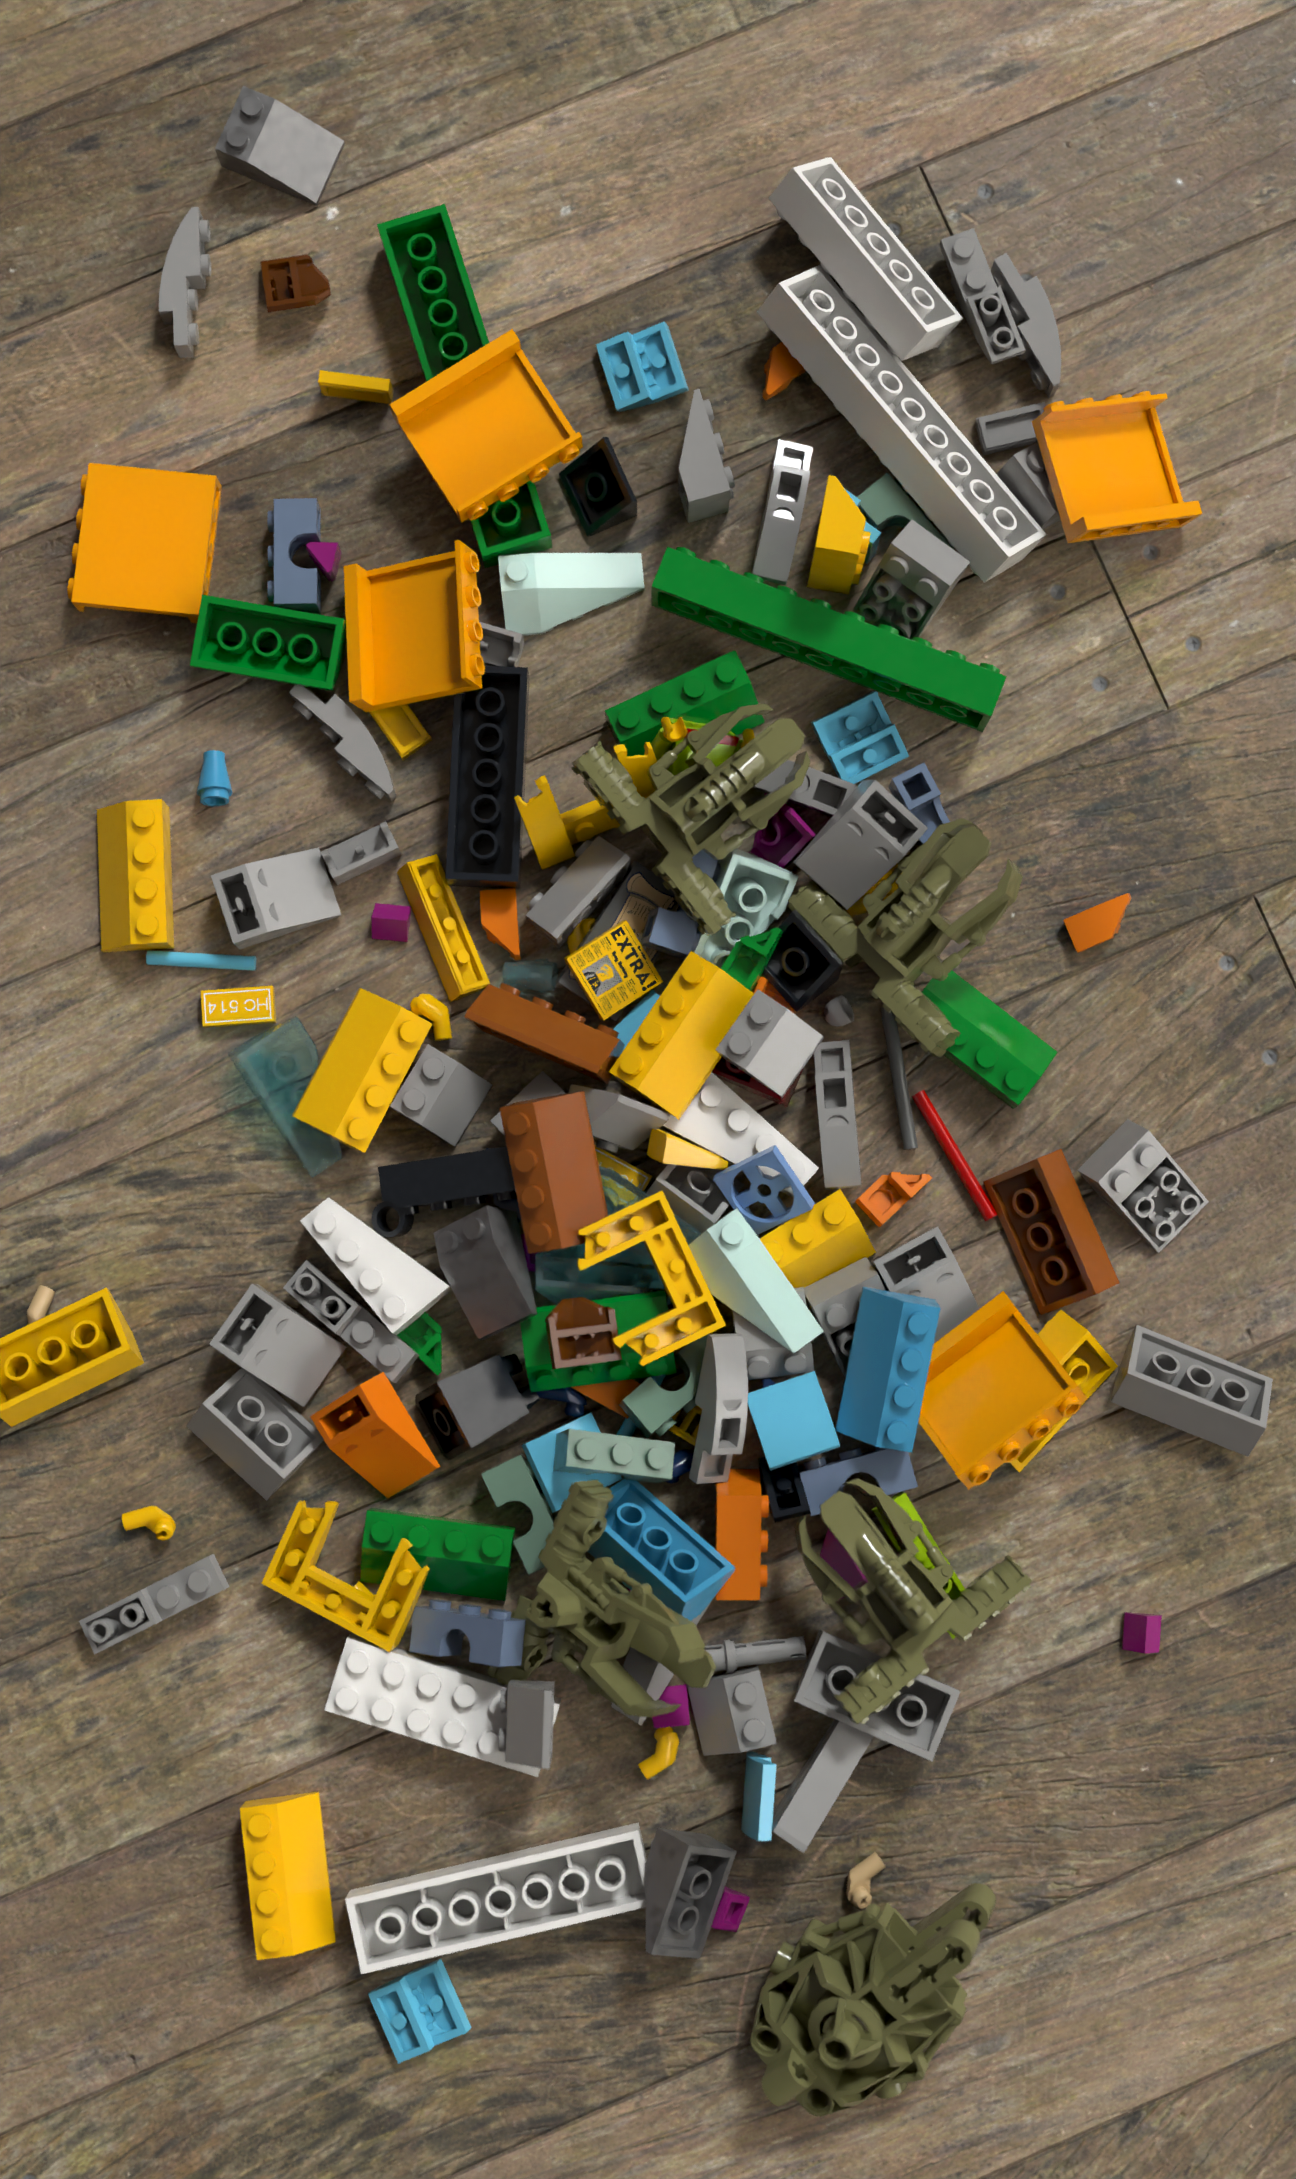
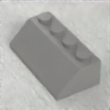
[1111,1325,1273,1457]
[794,1629,961,1761]

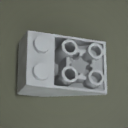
[678,389,735,523]
[997,442,1060,529]
[853,520,970,640]
[793,780,928,910]
[211,847,342,950]
[1077,1119,1209,1253]
[870,1226,979,1343]
[804,1257,886,1378]
[209,1283,347,1407]

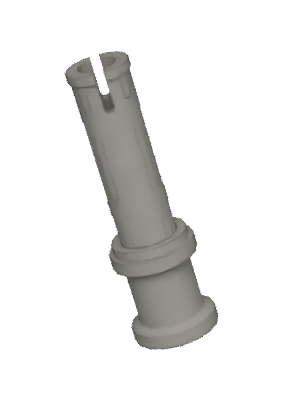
[705,1636,806,1673]

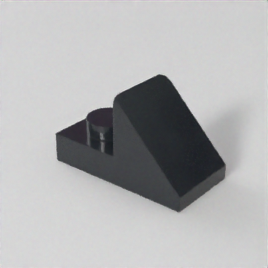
[758,1457,811,1522]

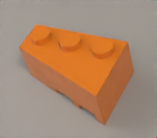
[715,1469,769,1600]

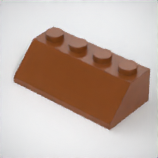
[464,983,625,1085]
[499,1091,608,1254]
[983,1149,1119,1315]

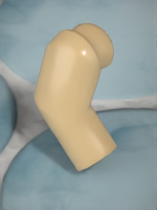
[27,1285,55,1324]
[846,1852,886,1909]

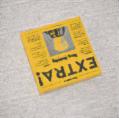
[564,920,663,1020]

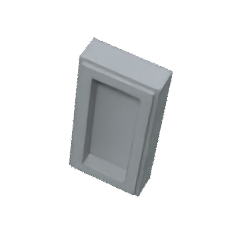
[975,402,1046,455]

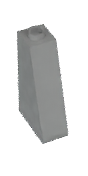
[772,1719,874,1853]

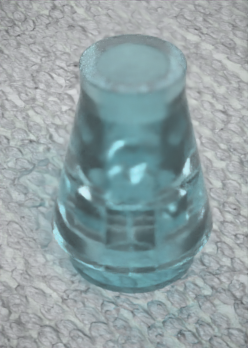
[503,958,558,994]

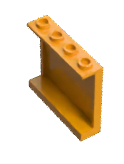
[389,329,583,523]
[1032,391,1202,543]
[67,463,222,623]
[344,540,485,712]
[918,1291,1088,1490]

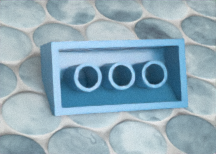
[835,1287,940,1453]
[587,1479,736,1620]

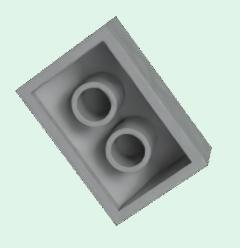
[526,836,631,949]
[186,1368,324,1501]

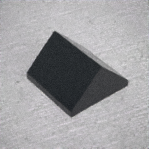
[558,437,637,536]
[762,910,844,1012]

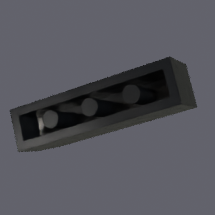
[371,1146,517,1237]

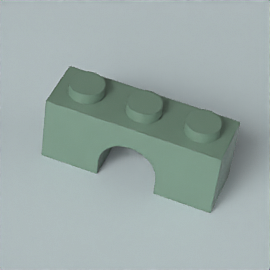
[857,472,955,550]
[619,1335,708,1438]
[553,1429,675,1484]
[481,1453,555,1574]

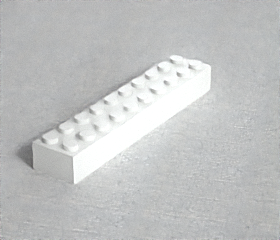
[757,265,1047,583]

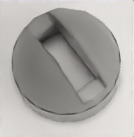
[824,995,854,1027]

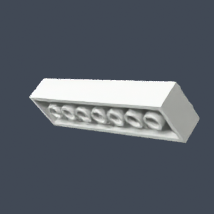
[345,1822,647,1974]

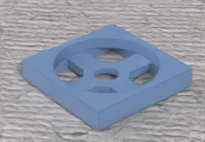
[713,1145,815,1235]

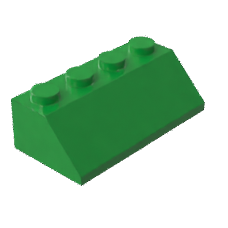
[190,595,347,691]
[605,650,765,756]
[922,971,1057,1109]
[520,1290,677,1392]
[360,1508,516,1601]

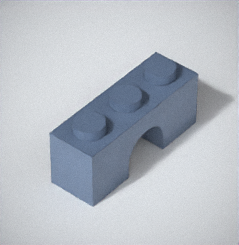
[267,498,321,613]
[889,762,950,846]
[640,850,721,958]
[799,1446,918,1516]
[409,1600,526,1667]

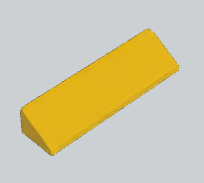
[397,854,490,1001]

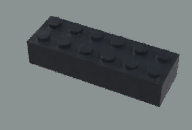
[446,666,530,889]

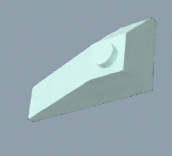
[498,553,645,636]
[694,849,799,969]
[688,1208,824,1354]

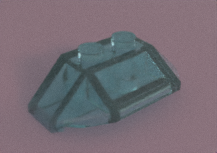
[535,1241,672,1305]

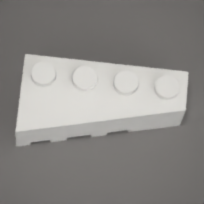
[661,1072,819,1198]
[300,1197,452,1335]

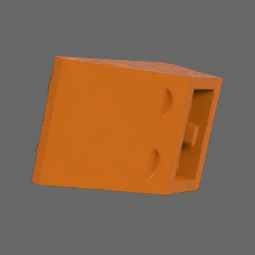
[310,1372,440,1498]

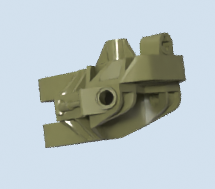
[750,1883,996,2116]

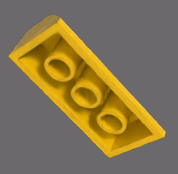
[807,475,871,595]
[97,799,174,952]
[609,951,754,1120]
[292,988,432,1153]
[760,1189,876,1288]
[0,1287,144,1427]
[1009,1309,1118,1473]
[240,1791,336,1960]

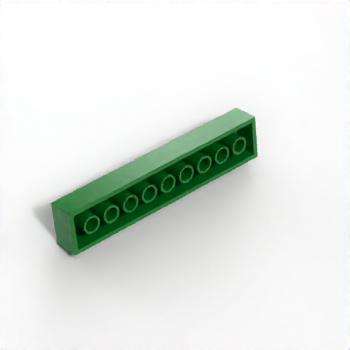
[377,204,553,568]
[651,547,1007,732]

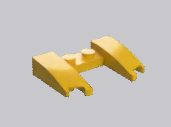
[514,742,657,870]
[577,1191,726,1366]
[261,1500,430,1652]

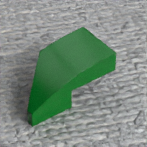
[721,927,783,991]
[397,1312,442,1376]

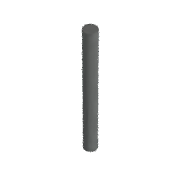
[880,1007,918,1150]

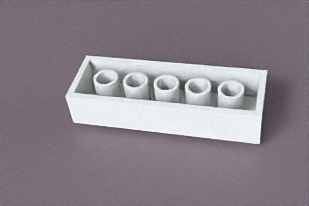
[769,157,963,361]
[324,1633,561,1777]

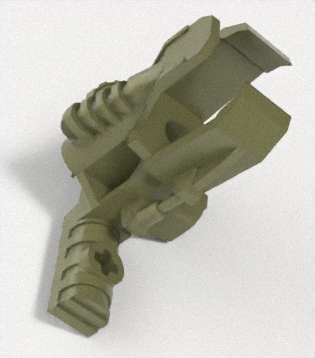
[571,703,810,935]
[788,818,1023,1057]
[794,1478,1032,1725]
[487,1480,716,1717]

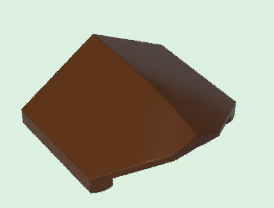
[260,254,331,313]
[545,1297,622,1369]

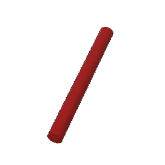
[912,1090,998,1221]

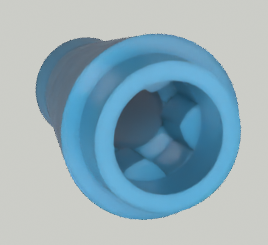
[196,750,233,806]

